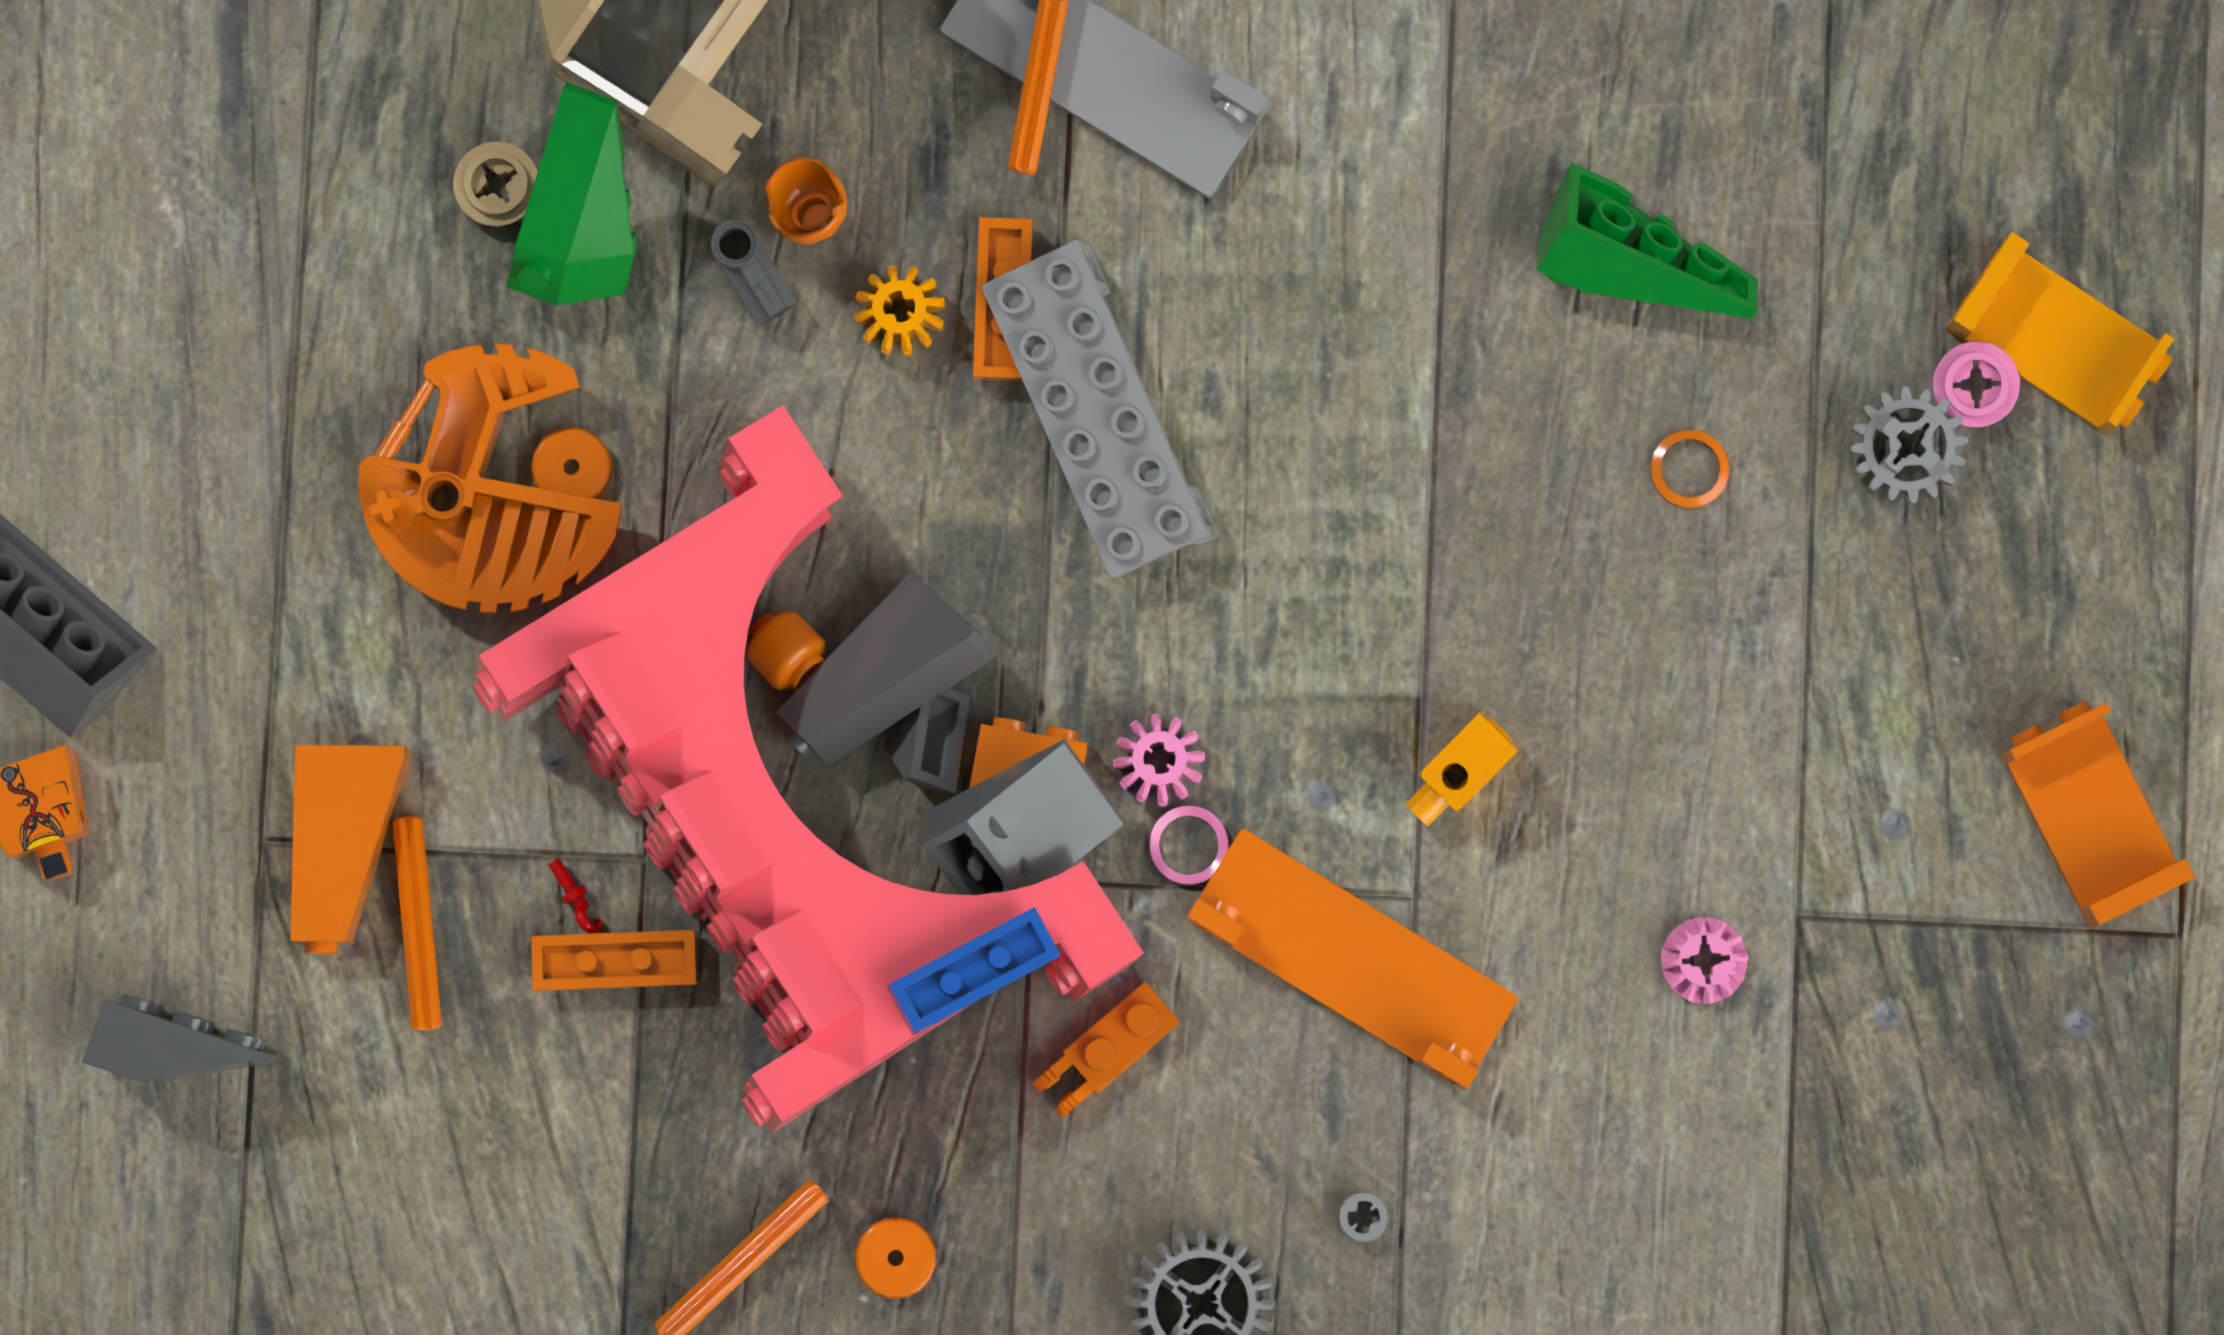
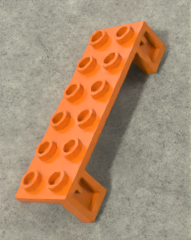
[1185,829,1518,1090]

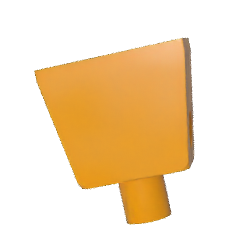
[1405,710,1522,826]

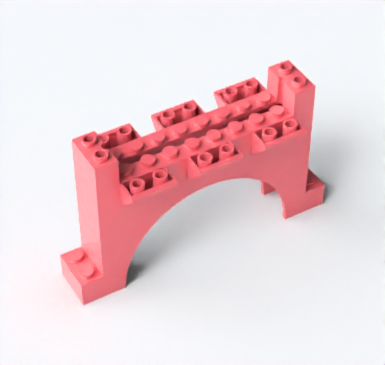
[472,405,1144,1133]

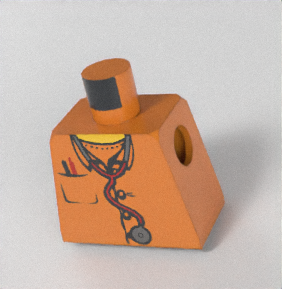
[0,745,89,882]

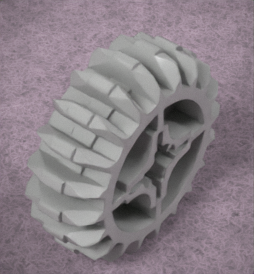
[1127,1230,1275,1335]

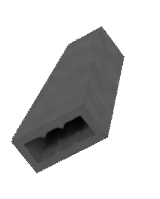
[775,573,997,766]

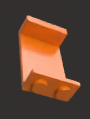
[2001,700,2196,928]

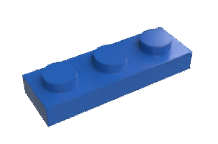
[886,907,1061,1036]

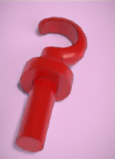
[548,858,603,934]

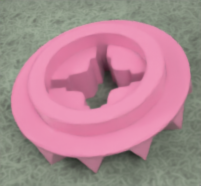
[1933,341,2020,428]
[1661,917,1749,1004]

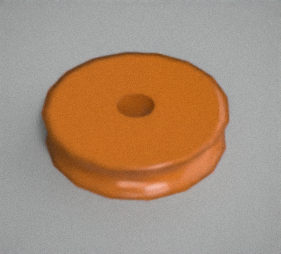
[531,427,613,499]
[855,1217,936,1299]

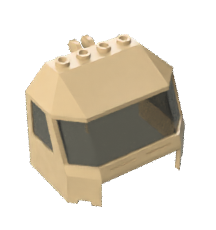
[535,0,768,189]

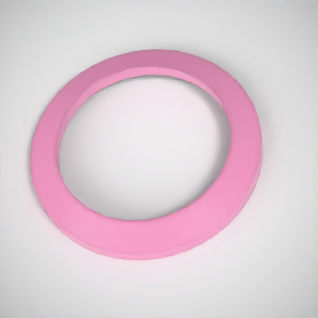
[1149,805,1228,885]

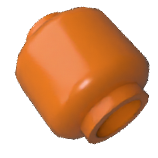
[746,611,827,691]

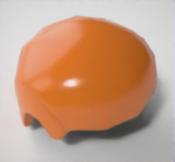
[765,156,848,245]

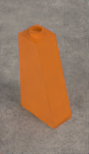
[290,745,411,954]

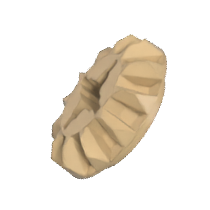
[453,142,537,228]

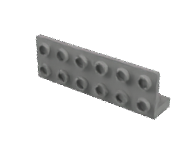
[940,0,1269,198]
[982,240,1220,578]

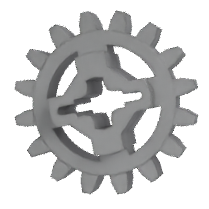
[1849,386,1968,504]

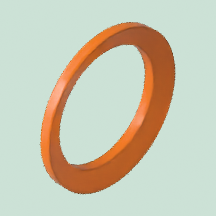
[1650,430,1729,508]

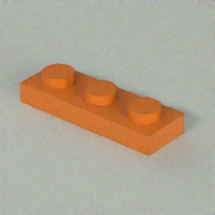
[973,217,1033,381]
[531,930,698,991]

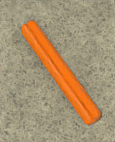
[1008,0,1069,175]
[393,816,442,1031]
[654,1180,828,1335]

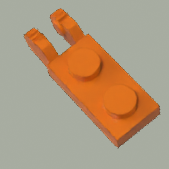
[1032,981,1180,1118]

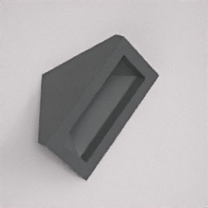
[884,688,970,797]

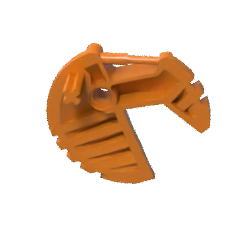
[358,344,622,614]

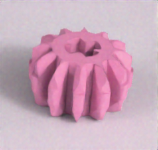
[1113,714,1205,807]

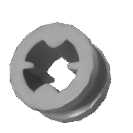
[1339,1192,1388,1243]

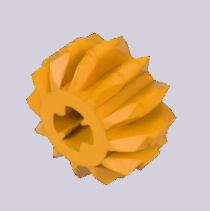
[854,265,945,357]

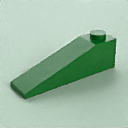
[506,82,637,306]
[1536,163,1758,319]

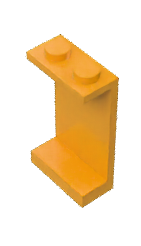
[1945,232,2175,435]

